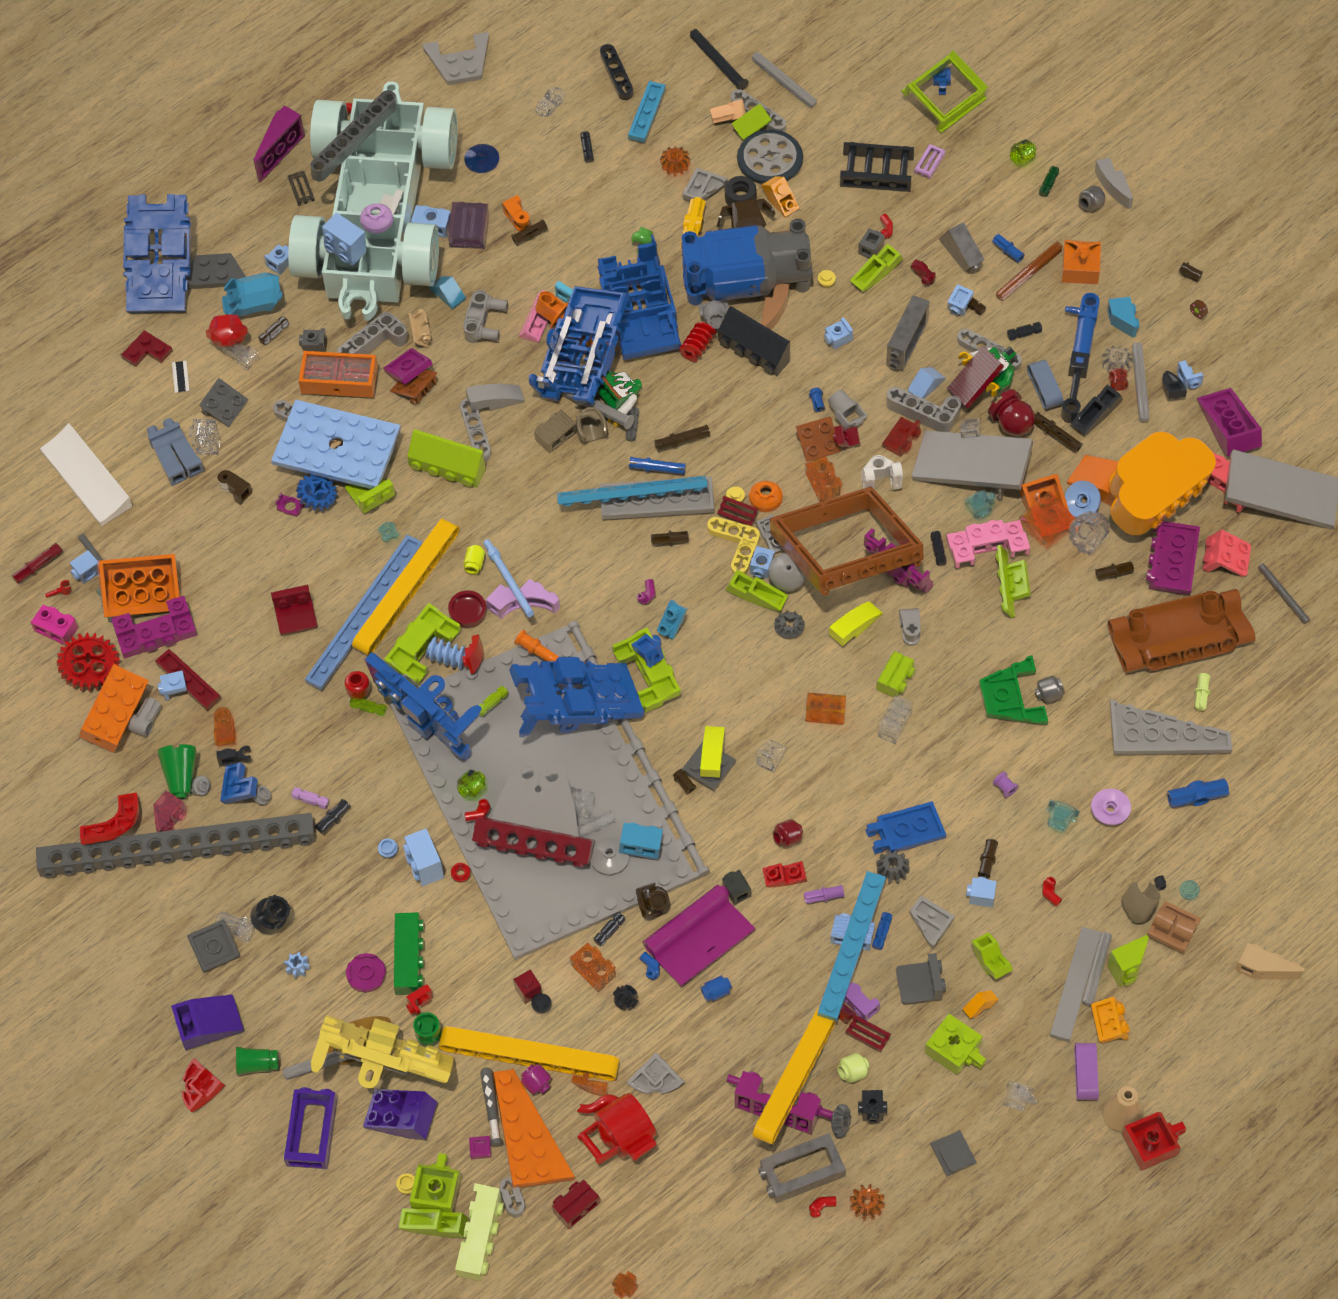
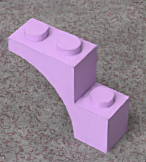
[486,579,560,619]

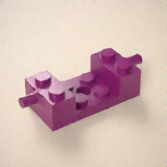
[726,1071,834,1135]

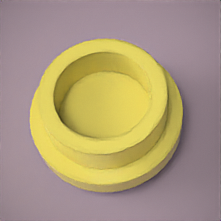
[818,270,836,288]
[726,487,745,505]
[396,1173,415,1194]

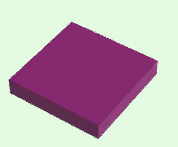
[383,348,433,385]

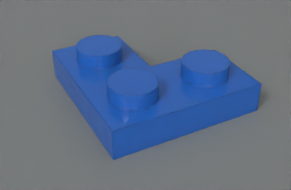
[220,762,258,804]

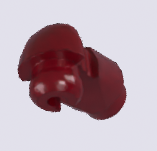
[910,259,936,285]

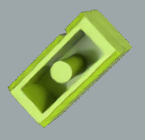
[876,651,916,699]

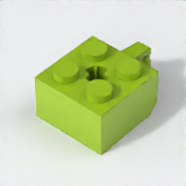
[924,1014,986,1074]
[410,1153,461,1212]

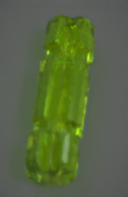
[349,697,387,716]

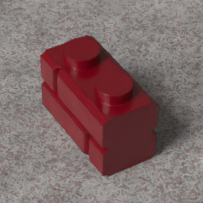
[552,1179,601,1229]

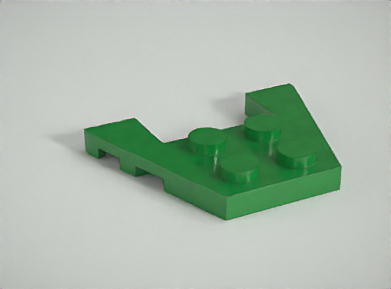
[979,655,1048,725]

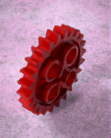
[57,632,120,692]

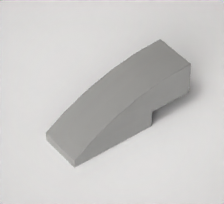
[1095,158,1133,209]
[466,384,525,411]

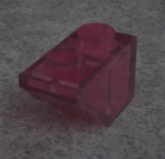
[153,790,187,832]

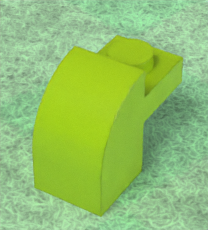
[971,932,1013,979]

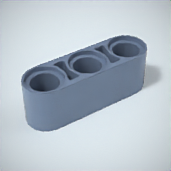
[1027,360,1063,410]

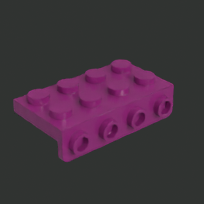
[1146,520,1200,595]

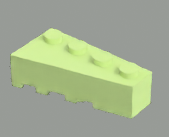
[455,1183,505,1281]

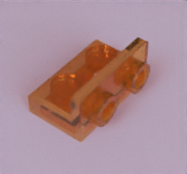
[805,692,846,725]

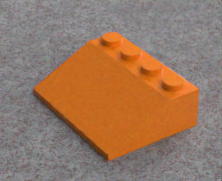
[97,554,179,618]

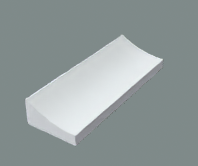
[40,423,132,526]

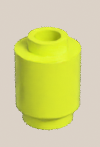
[463,545,485,574]

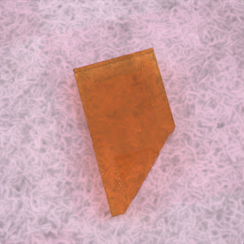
[571,1072,608,1097]

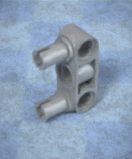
[463,290,508,343]

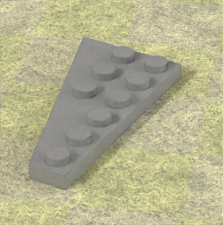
[1110,699,1232,755]

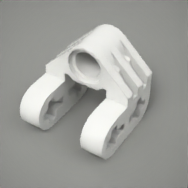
[861,455,903,490]

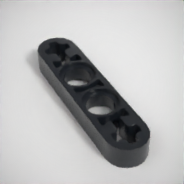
[600,44,633,100]

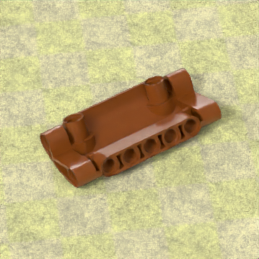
[1108,589,1256,673]

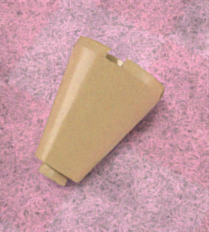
[1102,1086,1144,1133]

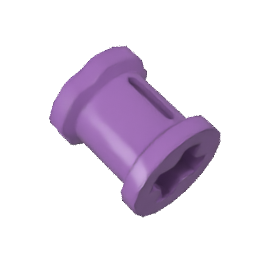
[992,772,1019,798]

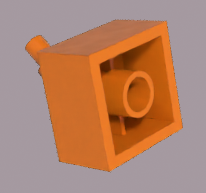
[1062,240,1101,284]

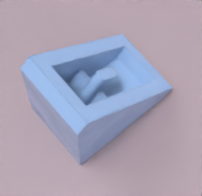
[907,367,946,399]

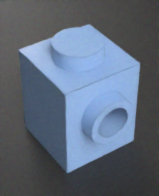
[966,877,997,907]

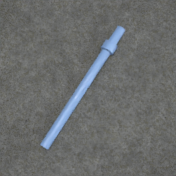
[483,539,534,617]

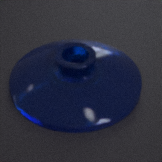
[464,144,499,173]

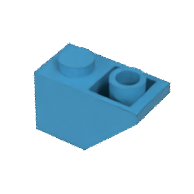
[1107,297,1140,337]

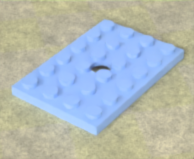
[271,400,401,489]

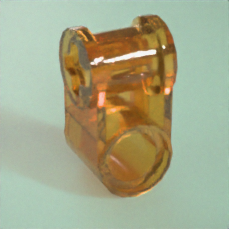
[214,707,236,746]

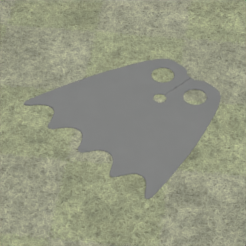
[490,760,579,850]

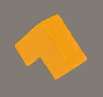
[963,990,999,1019]

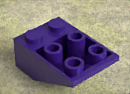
[171,994,244,1051]
[363,1089,437,1140]

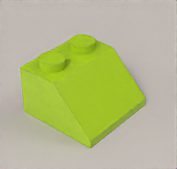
[1107,935,1149,987]

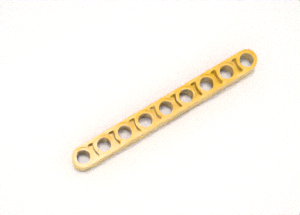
[352,519,460,655]
[752,1007,836,1144]
[438,1026,620,1081]

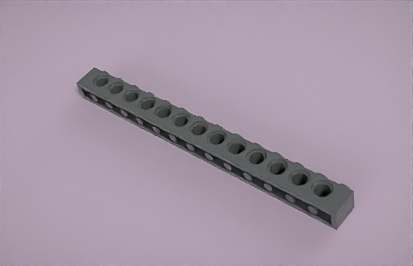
[36,813,316,878]

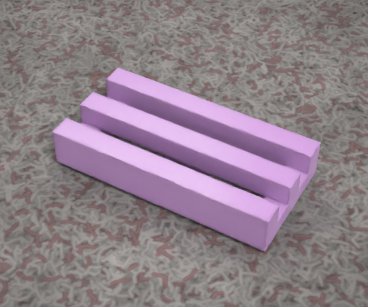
[914,144,946,179]

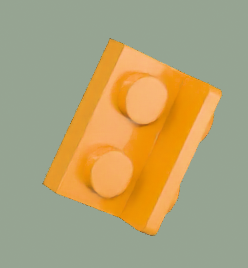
[1091,997,1130,1044]

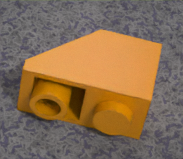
[761,176,799,217]

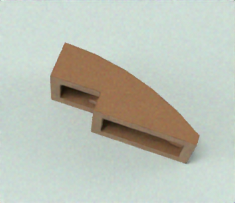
[761,284,789,330]

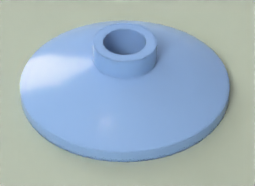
[1065,481,1101,518]

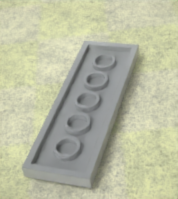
[600,477,714,520]

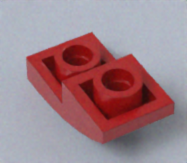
[462,634,484,674]
[762,861,808,887]

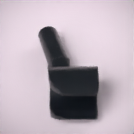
[1154,875,1166,891]

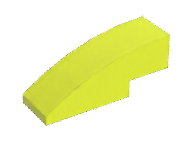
[829,601,883,646]
[700,726,725,778]

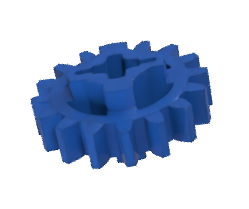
[296,474,337,511]

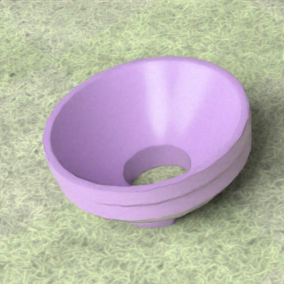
[360,203,393,233]

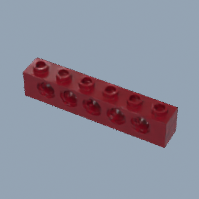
[472,816,595,867]

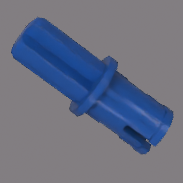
[992,234,1025,263]

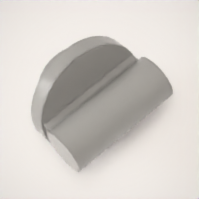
[190,775,210,796]

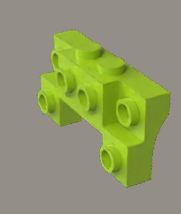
[384,603,461,686]
[612,628,681,713]

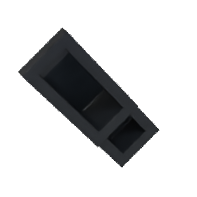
[1070,384,1123,435]

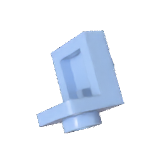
[158,671,187,700]

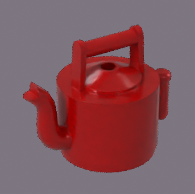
[577,1093,657,1164]

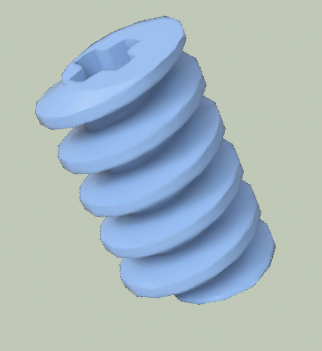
[426,637,465,670]

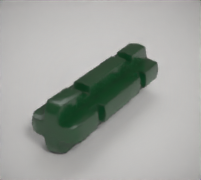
[1039,166,1059,197]

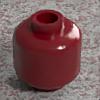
[773,819,803,848]

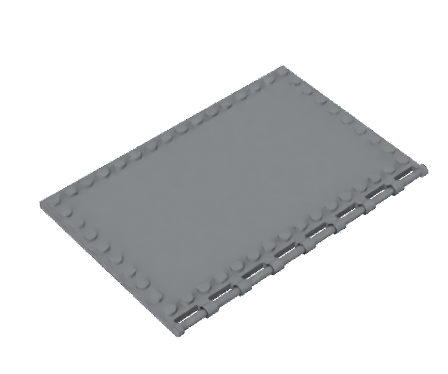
[389,621,710,960]

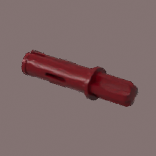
[12,543,63,583]

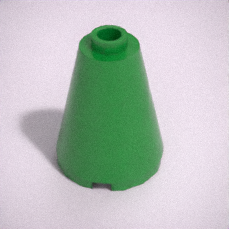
[158,744,197,800]

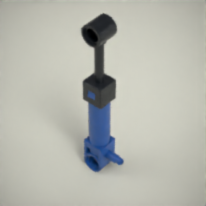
[1061,293,1100,423]

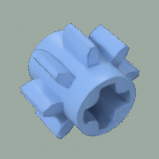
[284,952,310,979]

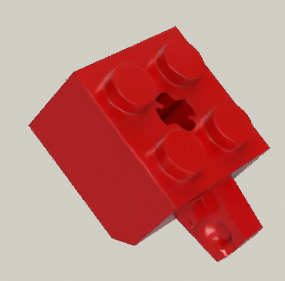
[1122,1112,1186,1171]

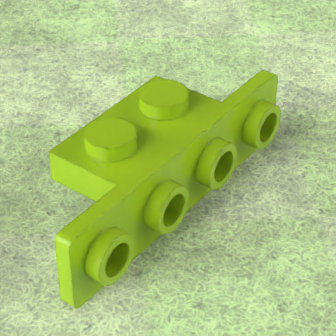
[996,544,1031,618]

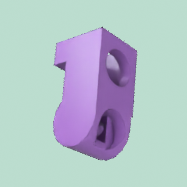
[844,983,880,1021]

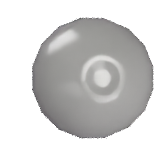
[768,553,806,591]

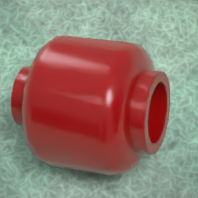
[344,671,370,699]

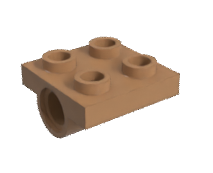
[1147,901,1201,954]

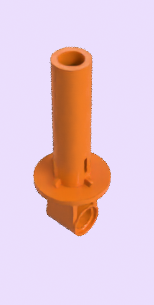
[535,291,616,351]

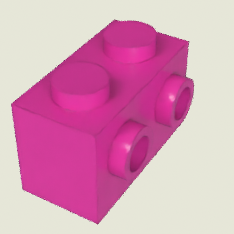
[31,605,78,646]

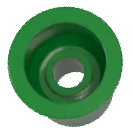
[236,1047,278,1075]

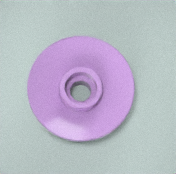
[1091,789,1131,825]

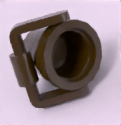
[636,882,669,919]

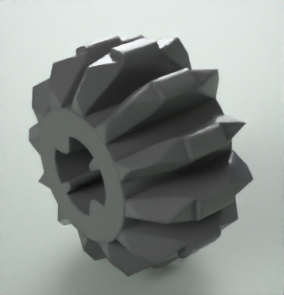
[876,849,910,884]

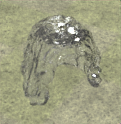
[1068,511,1110,555]

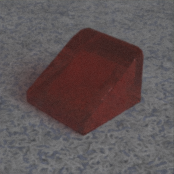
[838,1003,856,1025]

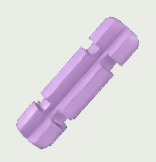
[291,787,329,809]

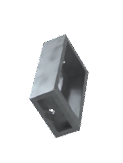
[886,295,930,372]
[758,1133,846,1204]

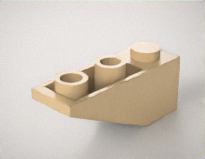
[1236,943,1305,979]

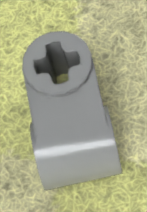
[899,608,921,646]

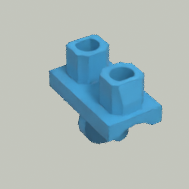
[657,600,688,639]

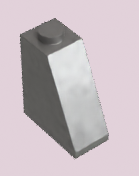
[939,222,985,272]

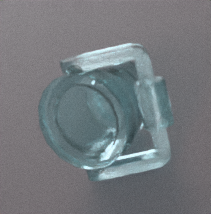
[964,489,996,519]
[1046,799,1080,831]

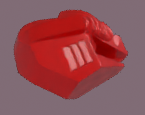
[205,314,248,347]

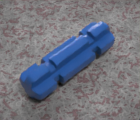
[872,912,892,950]

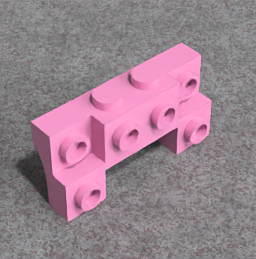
[946,520,1030,568]

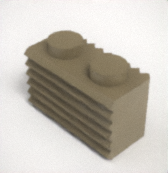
[534,410,577,453]

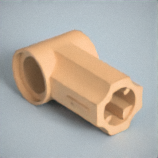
[710,99,746,123]

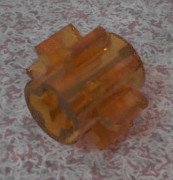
[612,1271,638,1299]

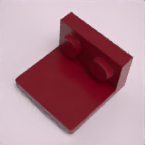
[271,584,317,636]

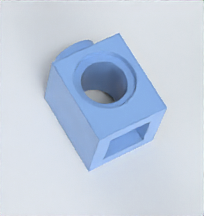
[750,546,775,579]
[70,550,98,584]

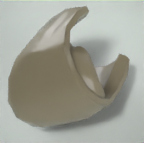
[576,407,607,442]
[1122,882,1161,923]

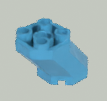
[222,272,282,316]

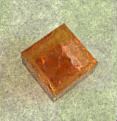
[1019,491,1075,545]

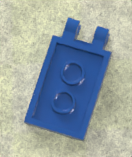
[865,801,946,854]

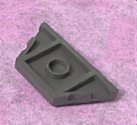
[186,253,246,289]

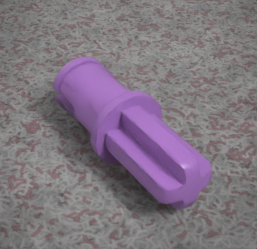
[804,885,844,904]

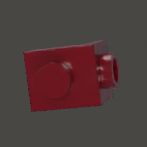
[833,425,860,449]

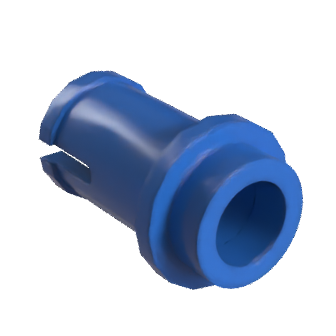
[809,388,825,412]

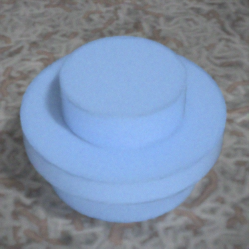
[378,838,398,858]

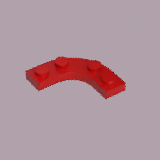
[80,792,139,845]

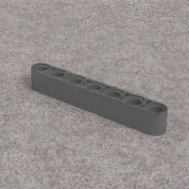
[310,90,396,182]

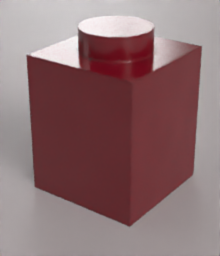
[513,969,542,1004]

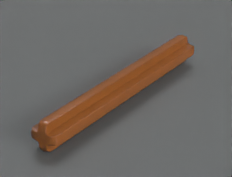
[996,242,1063,301]

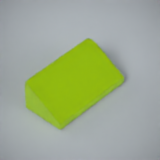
[732,104,772,141]

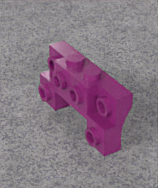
[864,528,933,594]
[111,596,197,659]

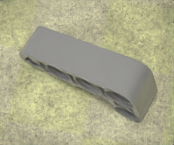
[337,312,408,360]
[886,387,961,432]

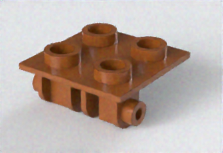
[390,369,437,405]
[795,416,841,462]

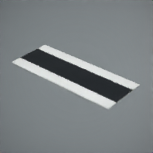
[172,361,189,393]

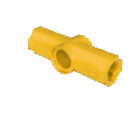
[681,197,706,246]

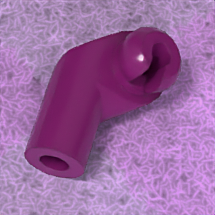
[637,579,656,604]

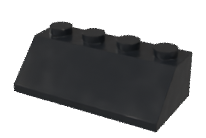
[718,306,790,376]

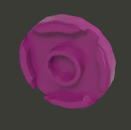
[346,953,386,993]

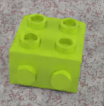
[345,478,395,514]

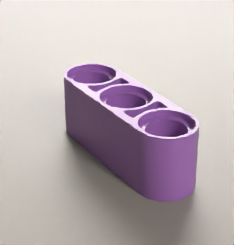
[1074,1043,1099,1100]

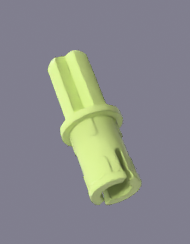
[1194,673,1210,711]

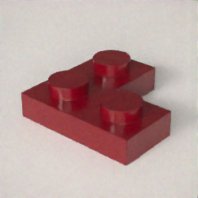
[121,330,173,367]

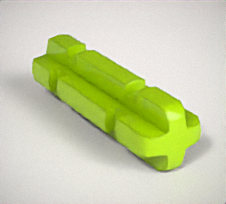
[479,686,508,716]

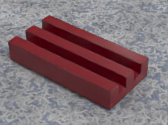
[717,496,759,526]
[845,1015,891,1053]

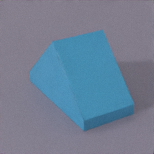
[429,276,466,310]

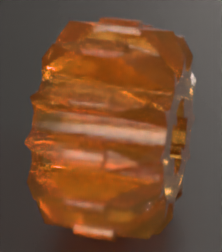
[660,145,690,176]
[850,1184,885,1220]

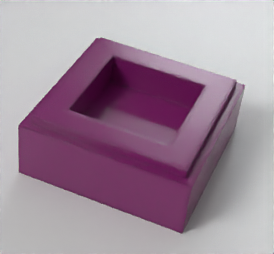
[469,1136,491,1160]

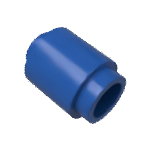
[700,975,732,1002]

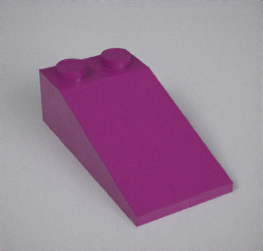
[253,105,305,183]
[1197,388,1262,457]

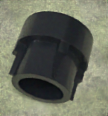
[250,894,291,934]

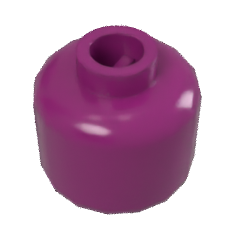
[521,1064,551,1095]

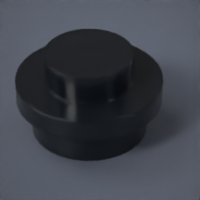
[531,993,552,1013]

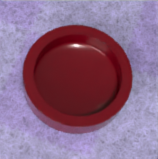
[448,590,487,628]

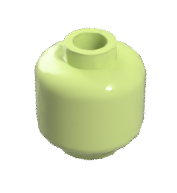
[837,1053,869,1083]

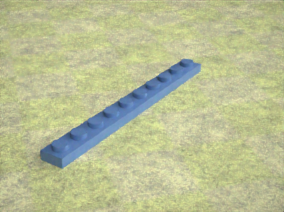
[305,535,423,691]

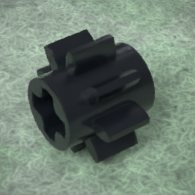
[613,985,639,1010]

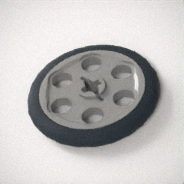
[737,129,804,184]

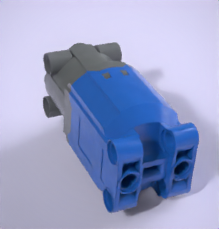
[682,218,813,305]

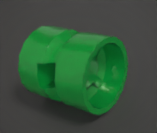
[413,1012,442,1047]

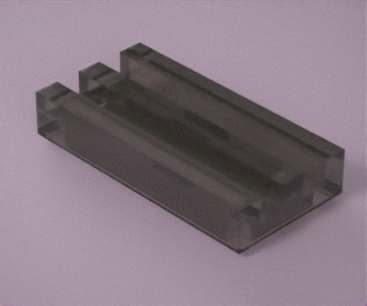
[287,171,315,206]

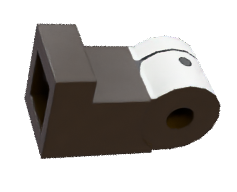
[217,470,253,505]

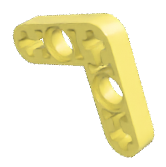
[707,517,760,574]

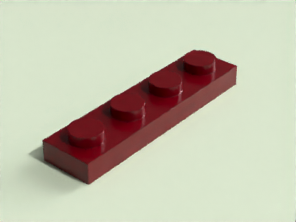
[155,649,221,711]

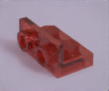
[882,417,922,457]

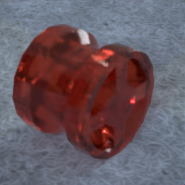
[1109,368,1129,391]

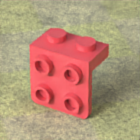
[1203,529,1251,577]

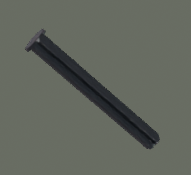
[690,29,749,90]

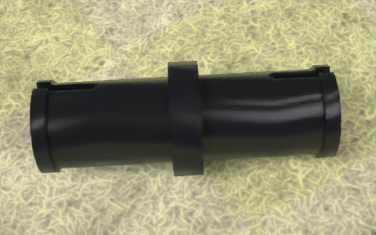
[315,799,351,834]

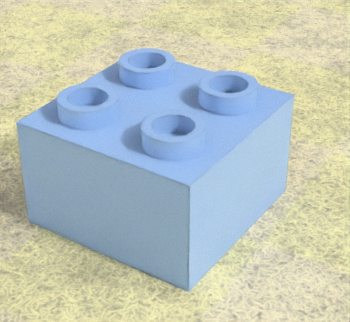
[322,212,366,266]
[403,829,444,887]

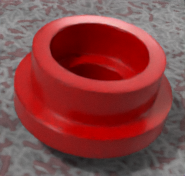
[451,863,471,882]

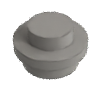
[253,786,271,805]

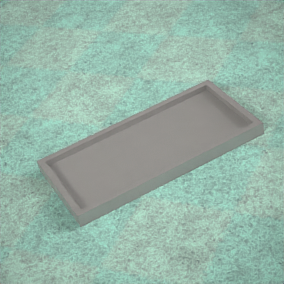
[912,431,1033,490]
[1224,450,1338,529]

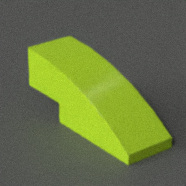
[850,244,903,292]
[725,570,788,612]
[399,1208,469,1238]

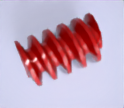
[679,322,716,362]

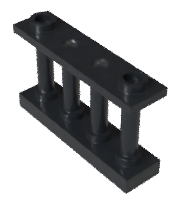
[840,142,914,192]

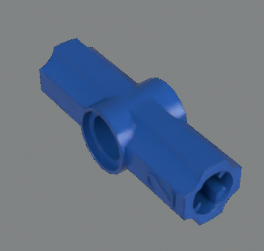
[1167,778,1229,808]

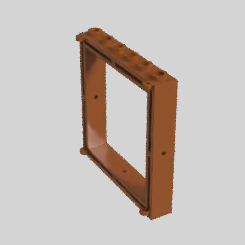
[770,486,924,596]

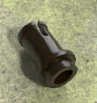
[1179,262,1203,282]
[673,769,697,794]

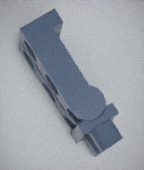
[147,418,204,486]

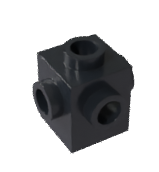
[858,1090,887,1123]

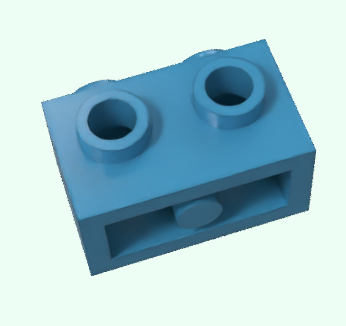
[619,823,663,859]

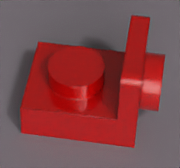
[406,984,433,1017]

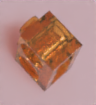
[805,456,842,502]
[570,942,616,992]

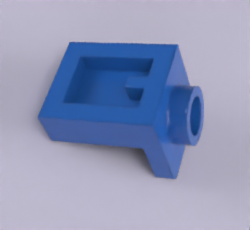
[631,634,664,668]

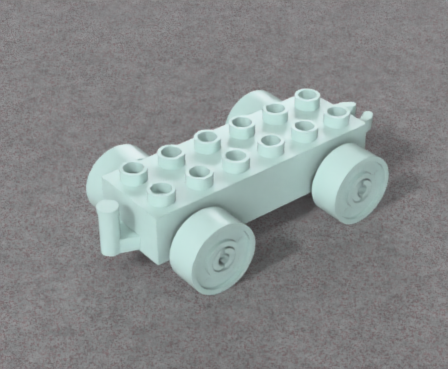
[288,81,458,321]

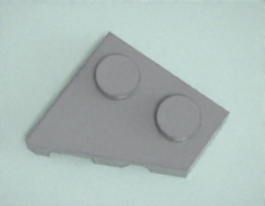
[682,168,728,201]
[910,896,955,948]

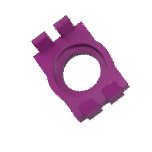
[275,492,304,517]

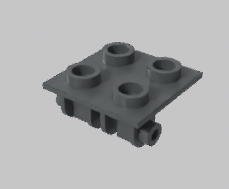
[199,378,248,427]

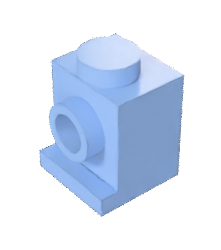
[264,244,289,275]
[824,317,853,349]

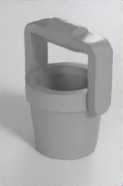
[699,301,729,329]
[828,390,867,429]

